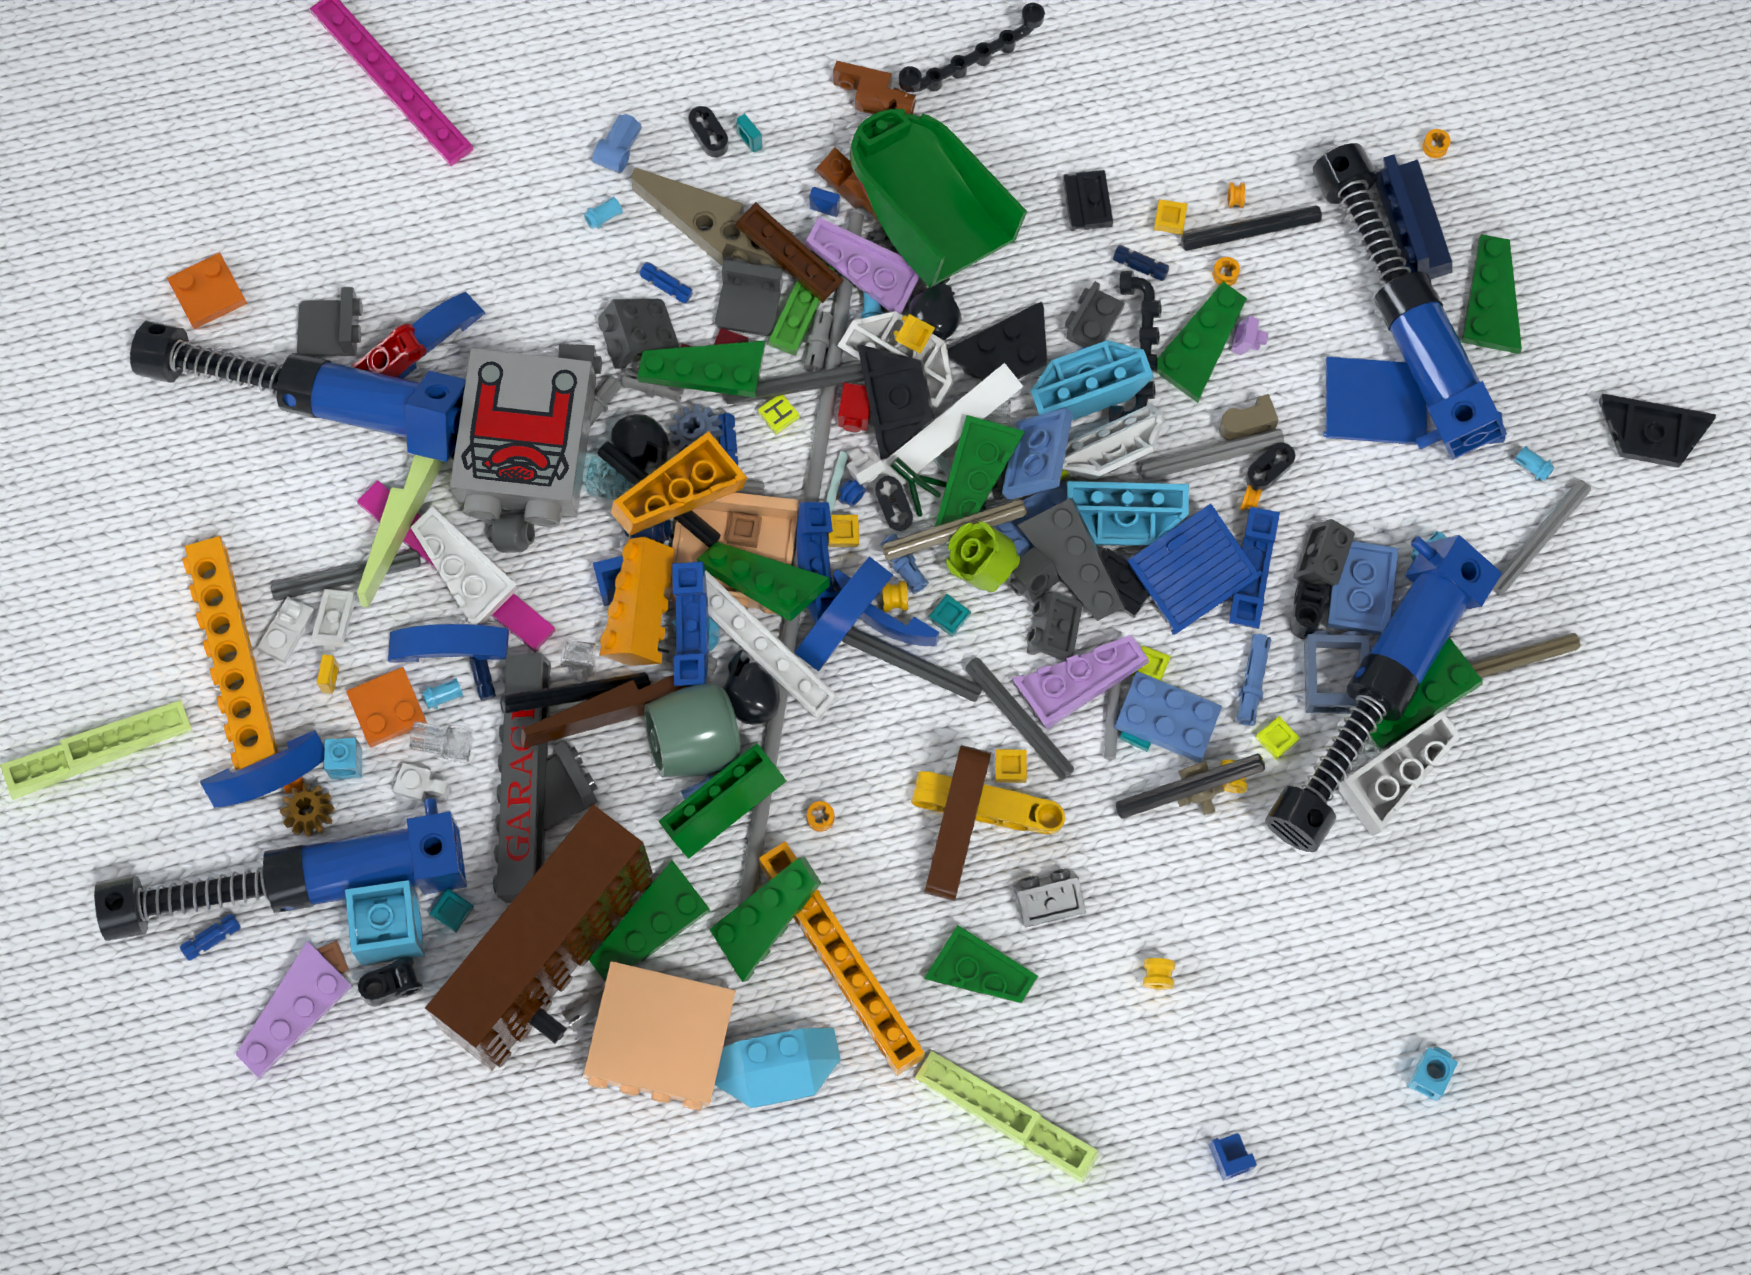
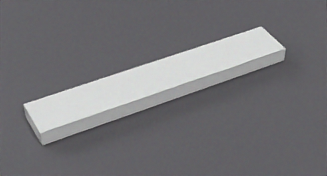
[869,363,1023,497]
[705,571,839,720]

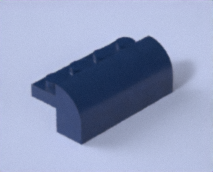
[1376,154,1453,279]

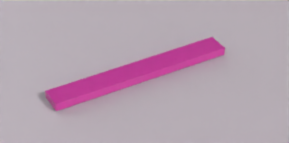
[310,0,473,166]
[357,480,556,653]

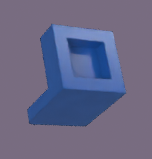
[593,556,623,606]
[1208,1133,1257,1181]

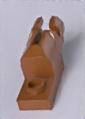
[833,60,916,115]
[814,147,878,220]

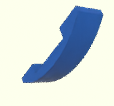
[386,292,485,379]
[797,502,840,623]
[1229,507,1280,629]
[795,556,894,672]
[672,562,709,686]
[833,569,939,646]
[388,624,509,663]
[200,729,325,808]

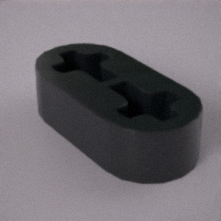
[688,106,729,158]
[1245,442,1296,491]
[875,476,913,531]

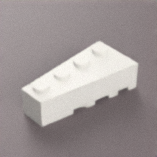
[1336,711,1461,836]

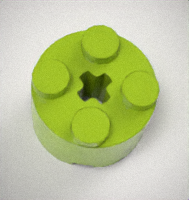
[946,521,1020,593]

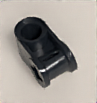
[1290,577,1330,639]
[358,957,423,1007]

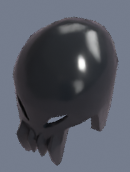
[908,278,962,341]
[611,414,670,471]
[723,649,781,725]

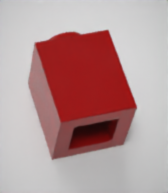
[838,383,871,433]

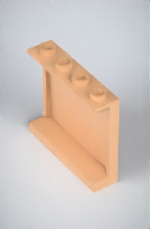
[664,492,799,614]
[582,961,736,1111]

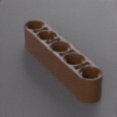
[924,745,992,901]

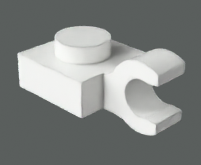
[846,447,886,485]
[392,763,451,803]

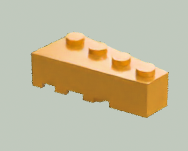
[611,431,747,535]
[599,537,674,666]

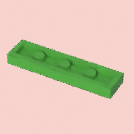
[769,251,836,356]

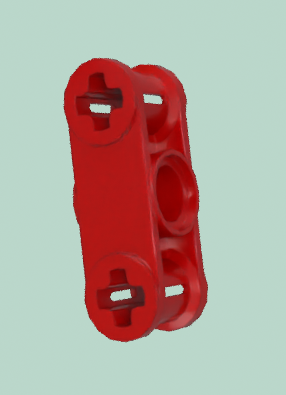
[350,324,427,377]

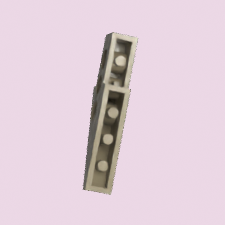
[631,167,794,273]

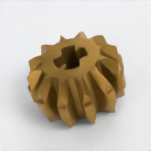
[280,783,335,838]

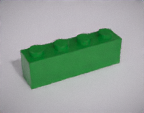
[659,743,787,859]

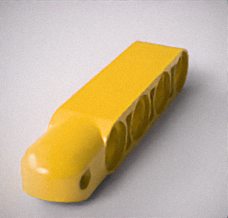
[911,771,1065,835]

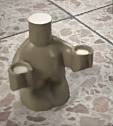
[1177,761,1225,815]

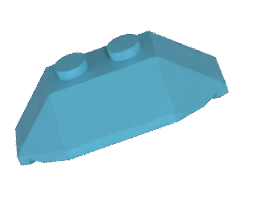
[1031,340,1154,421]
[1067,481,1189,546]
[715,1028,840,1108]

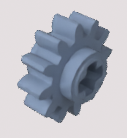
[669,403,723,452]

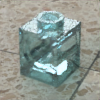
[585,456,632,500]

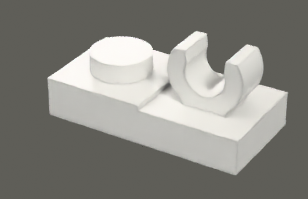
[311,589,356,652]
[257,596,316,664]

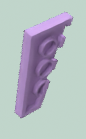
[805,217,920,314]
[1012,635,1149,730]
[236,941,353,1078]

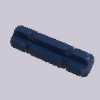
[1113,245,1169,281]
[469,656,496,701]

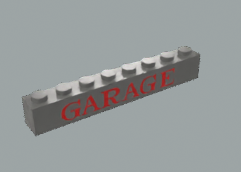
[493,653,551,903]

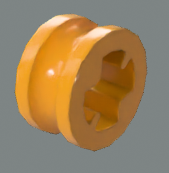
[1422,129,1451,158]
[1227,182,1245,208]
[1212,257,1240,286]
[1240,485,1263,511]
[806,801,835,832]

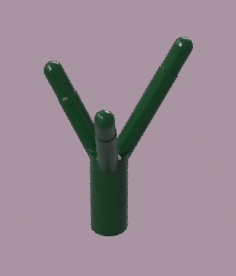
[890,457,947,517]

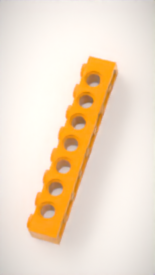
[182,536,279,771]
[759,841,925,1076]

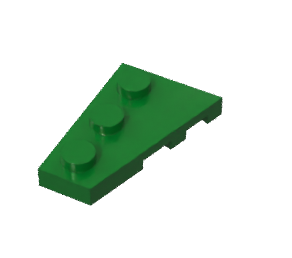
[924,925,1039,1004]

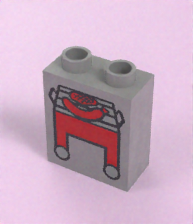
[450,348,596,527]

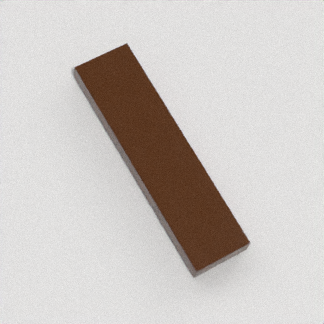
[735,202,844,303]

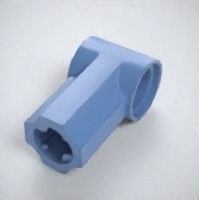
[592,114,642,174]

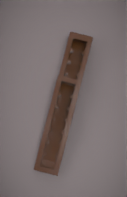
[520,675,689,749]

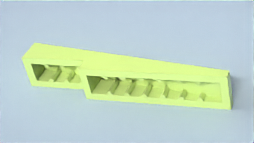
[357,455,444,608]
[0,700,192,800]
[915,1051,1099,1184]

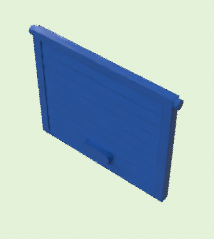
[1323,356,1427,445]
[1127,503,1262,635]

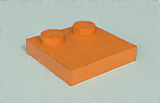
[167,252,247,329]
[346,667,428,748]

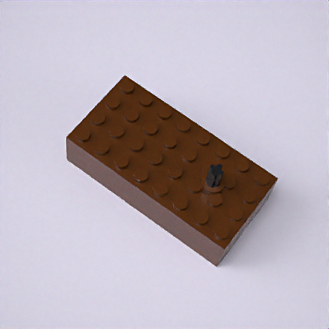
[425,804,653,1071]

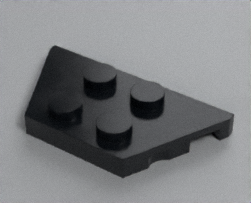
[948,301,1047,381]
[858,345,935,459]
[1599,393,1716,468]

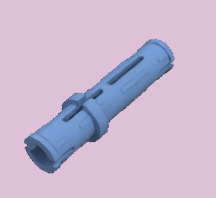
[1236,634,1272,726]

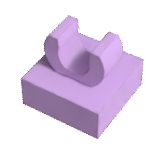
[1231,315,1268,355]

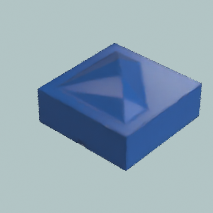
[809,187,840,218]

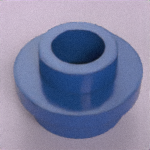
[839,479,866,507]

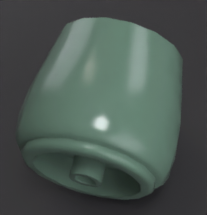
[644,682,741,778]

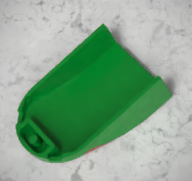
[850,109,1028,288]

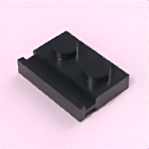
[1063,170,1113,231]
[1102,548,1150,618]

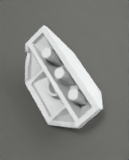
[838,311,953,408]
[1062,404,1165,481]

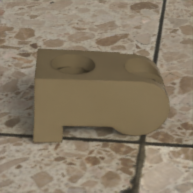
[1219,394,1279,441]

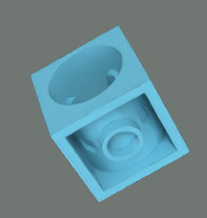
[345,880,425,966]

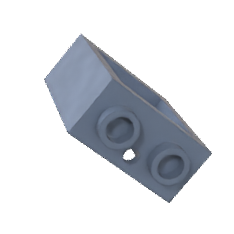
[1304,631,1370,714]

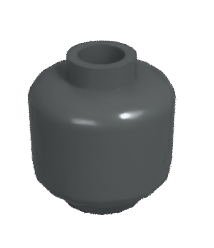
[487,513,535,553]

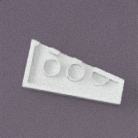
[411,506,519,625]

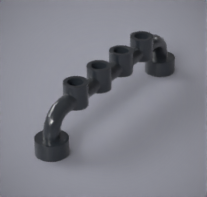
[899,2,1045,93]
[1109,271,1162,423]

